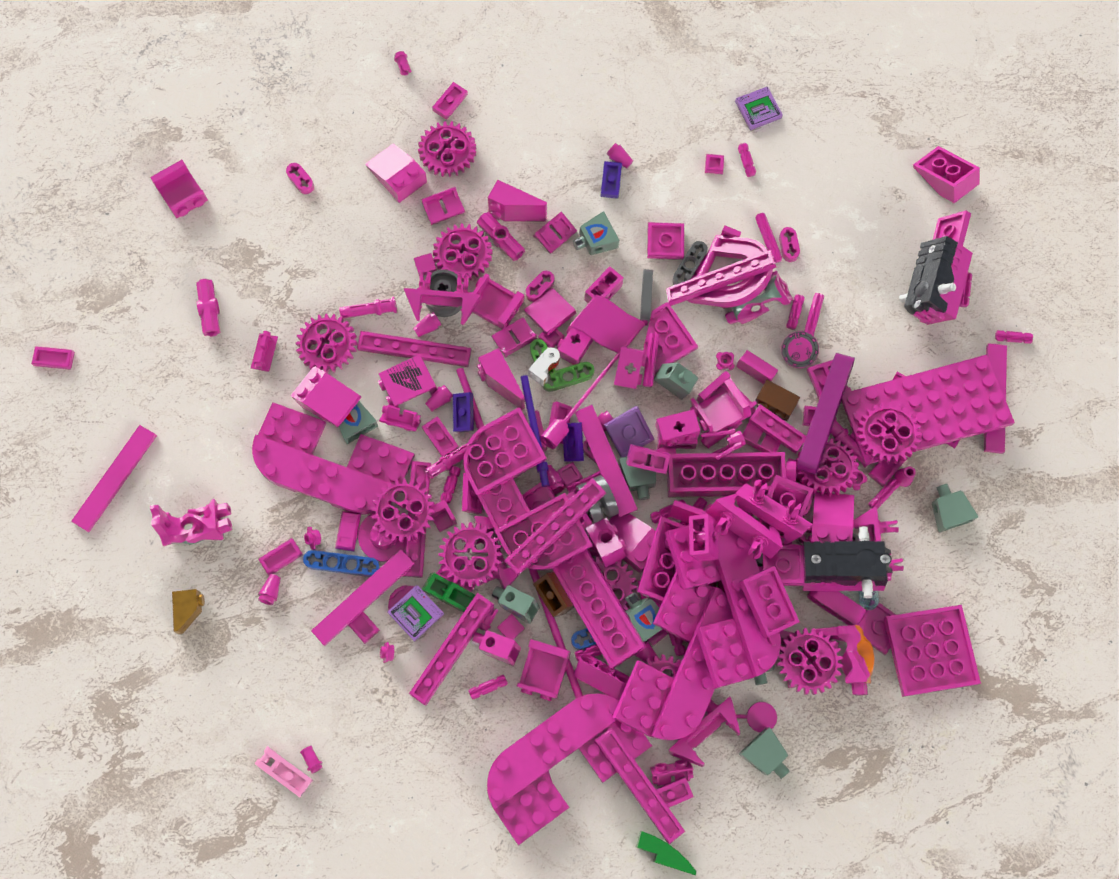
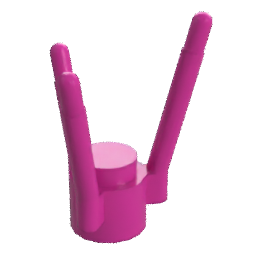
[701,428,746,460]

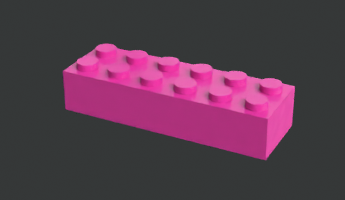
[667,452,787,497]

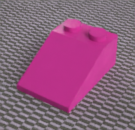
[365,143,427,203]
[913,146,980,203]
[487,180,547,222]
[477,348,525,410]
[291,367,361,427]
[756,475,814,544]
[811,492,854,543]
[605,514,656,574]

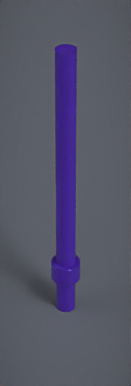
[520,375,550,487]

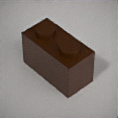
[755,379,800,421]
[533,572,574,618]

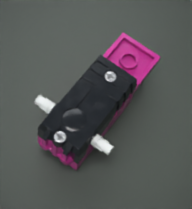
[899,210,973,325]
[762,526,893,598]

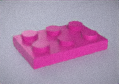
[739,566,800,638]

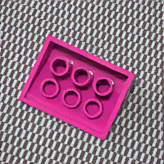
[637,516,686,605]

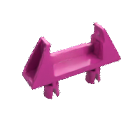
[404,271,481,325]
[735,480,812,545]
[706,494,782,559]
[853,507,904,571]
[461,516,518,590]
[668,696,740,767]

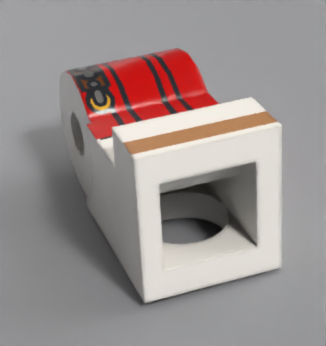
[528,348,560,386]

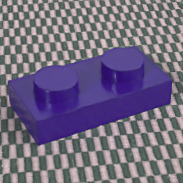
[600,161,622,199]
[453,392,474,432]
[563,422,584,462]

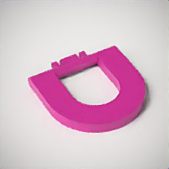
[687,235,773,308]

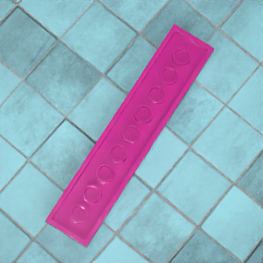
[522,482,646,669]

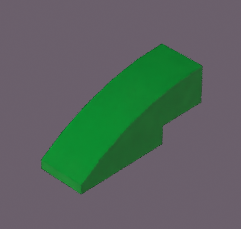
[422,573,475,613]
[636,831,697,875]

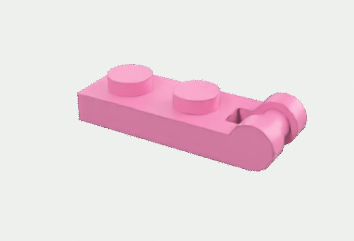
[255,746,313,797]

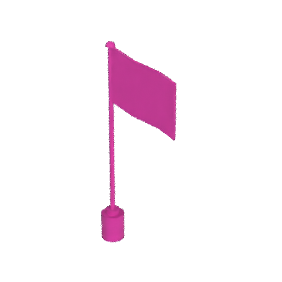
[540,295,648,449]

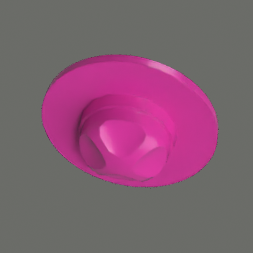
[358,510,407,562]

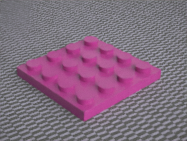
[884,605,981,697]

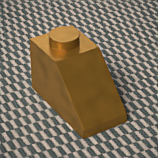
[172,589,205,634]

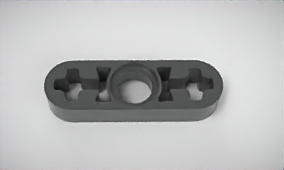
[672,241,708,285]
[640,269,653,321]

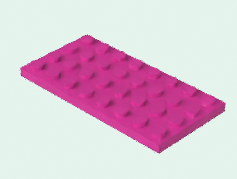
[841,355,1015,465]

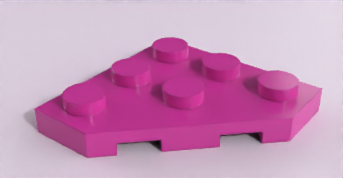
[643,302,698,374]

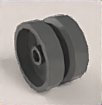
[426,269,463,318]
[576,475,619,524]

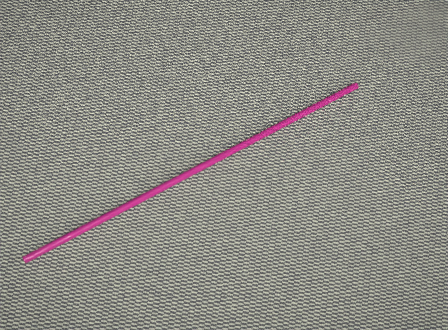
[456,368,583,698]

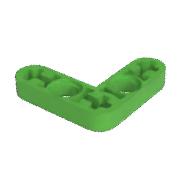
[530,339,595,392]

